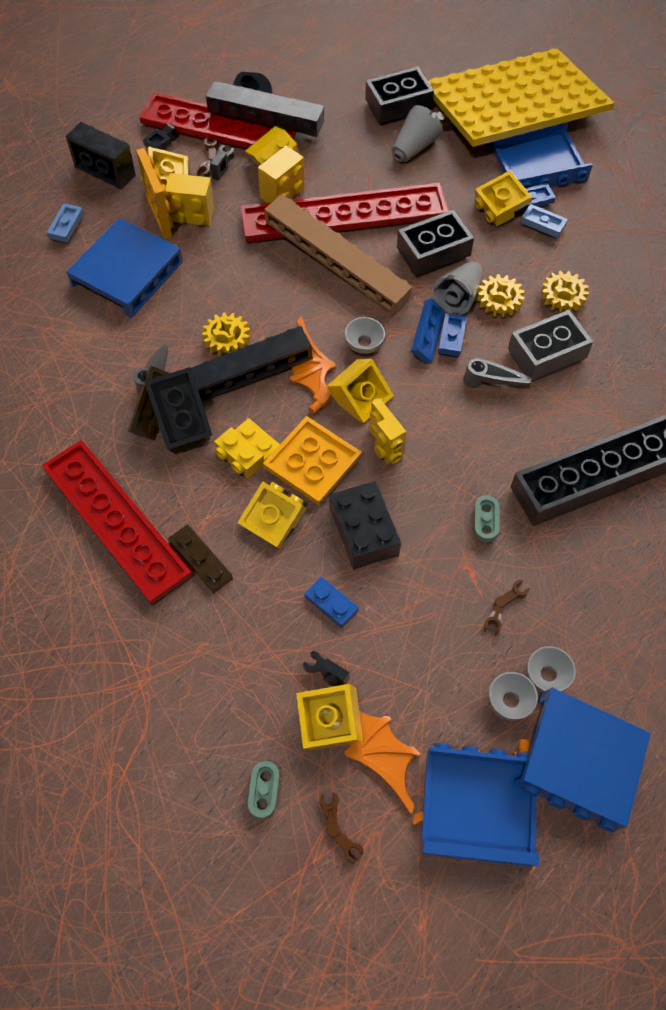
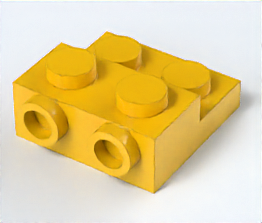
[141,147,188,187]
[474,171,532,227]
[369,398,407,465]
[214,418,280,479]
[237,481,307,549]

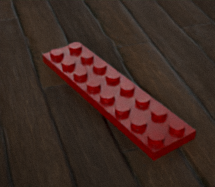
[139,92,297,149]
[41,440,192,605]

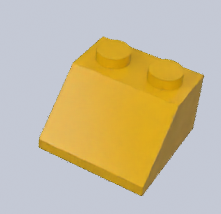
[245,126,300,167]
[326,359,394,423]

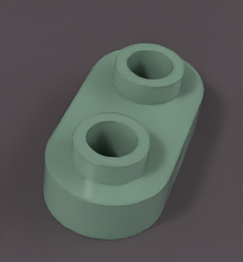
[474,495,499,543]
[248,761,280,820]

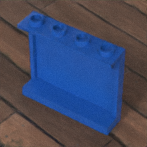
[490,122,593,188]
[67,217,183,318]
[514,687,651,832]
[420,743,540,867]

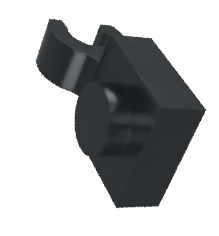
[143,124,178,150]
[209,145,234,181]
[303,651,349,687]

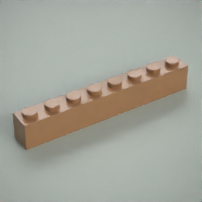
[265,194,412,315]

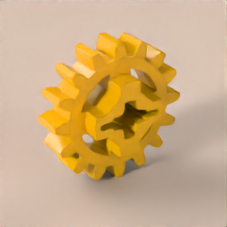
[541,271,589,313]
[477,274,525,317]
[202,312,250,356]

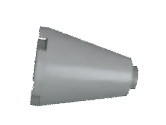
[392,105,443,162]
[433,261,483,315]

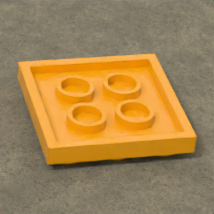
[136,148,174,239]
[263,416,362,506]

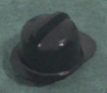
[233,72,272,94]

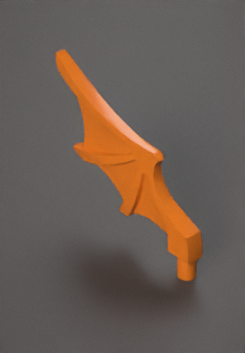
[289,317,336,414]
[344,683,421,814]

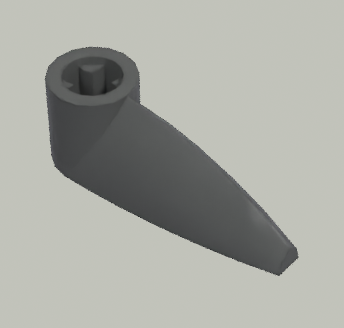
[133,344,168,395]
[463,358,531,388]

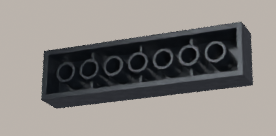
[511,415,666,526]

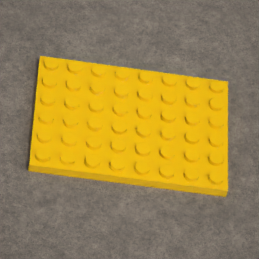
[428,48,614,147]

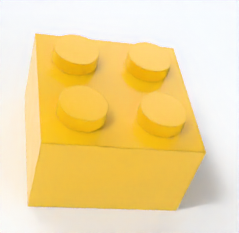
[258,146,305,203]
[166,173,215,226]
[296,684,364,751]

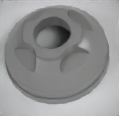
[345,317,385,354]
[527,646,576,693]
[488,672,538,721]

